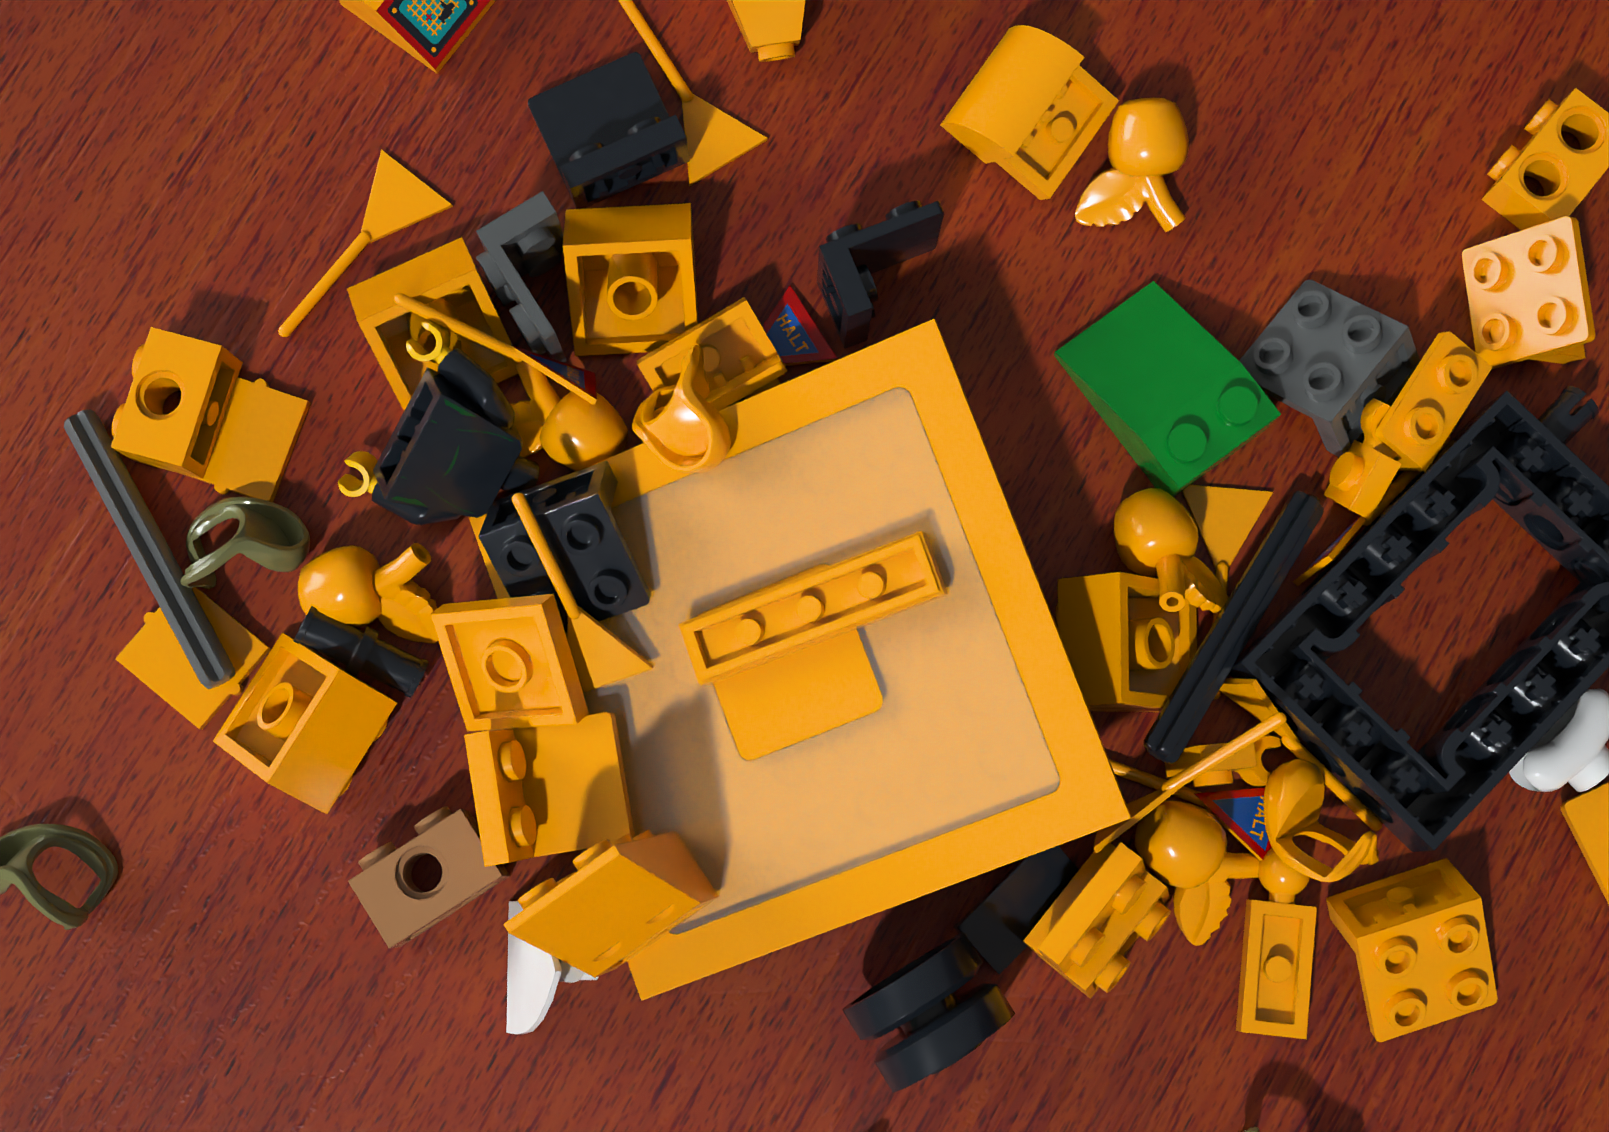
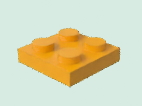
[430,594,589,731]

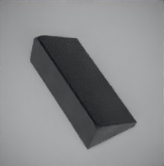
[953,846,1079,975]

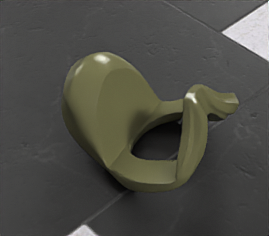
[180,497,310,589]
[0,824,118,930]

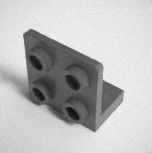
[476,191,567,363]
[1239,280,1420,457]

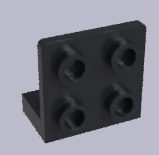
[528,52,690,209]
[817,201,944,349]
[478,461,651,633]

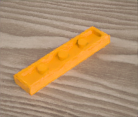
[678,531,948,686]

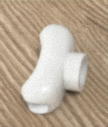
[1509,688,1609,792]

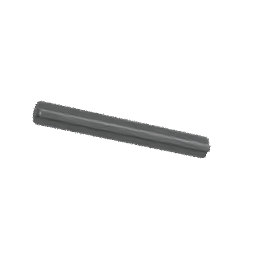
[64,409,235,689]

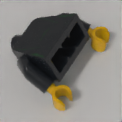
[338,320,540,525]

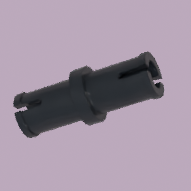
[293,606,429,698]

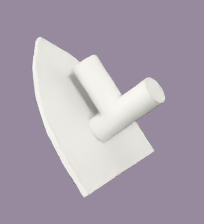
[506,901,599,1034]

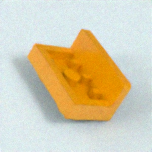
[636,297,787,411]
[1375,332,1493,471]

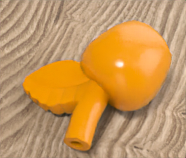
[1075,98,1189,232]
[510,361,629,472]
[1114,488,1229,613]
[297,543,438,643]
[1134,801,1260,946]

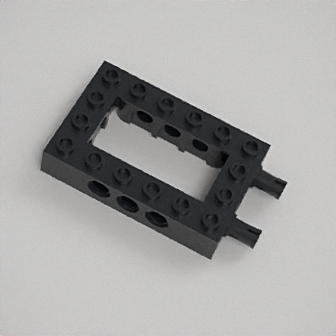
[1229,386,1609,852]

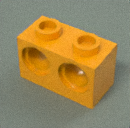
[1481,88,1609,231]

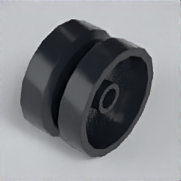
[842,933,1015,1092]

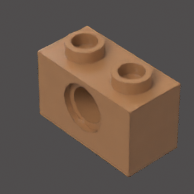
[348,806,510,949]

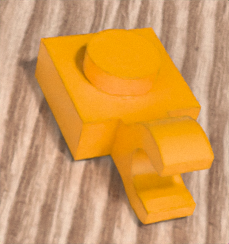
[1323,398,1402,520]
[1165,736,1281,787]

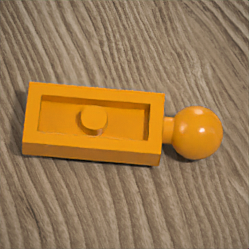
[1236,848,1317,1040]

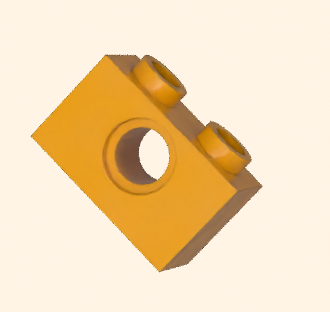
[111,327,243,479]

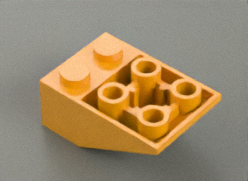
[503,829,719,977]

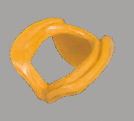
[632,344,731,473]
[1263,759,1379,882]

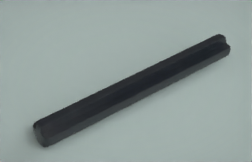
[1143,490,1324,764]

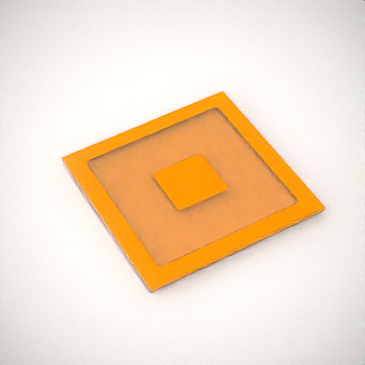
[469,319,1132,1001]

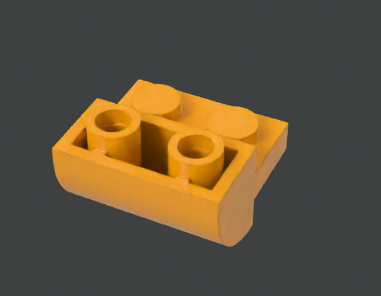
[940,25,1119,200]
[1023,842,1171,999]

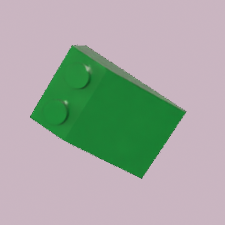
[1054,281,1281,497]

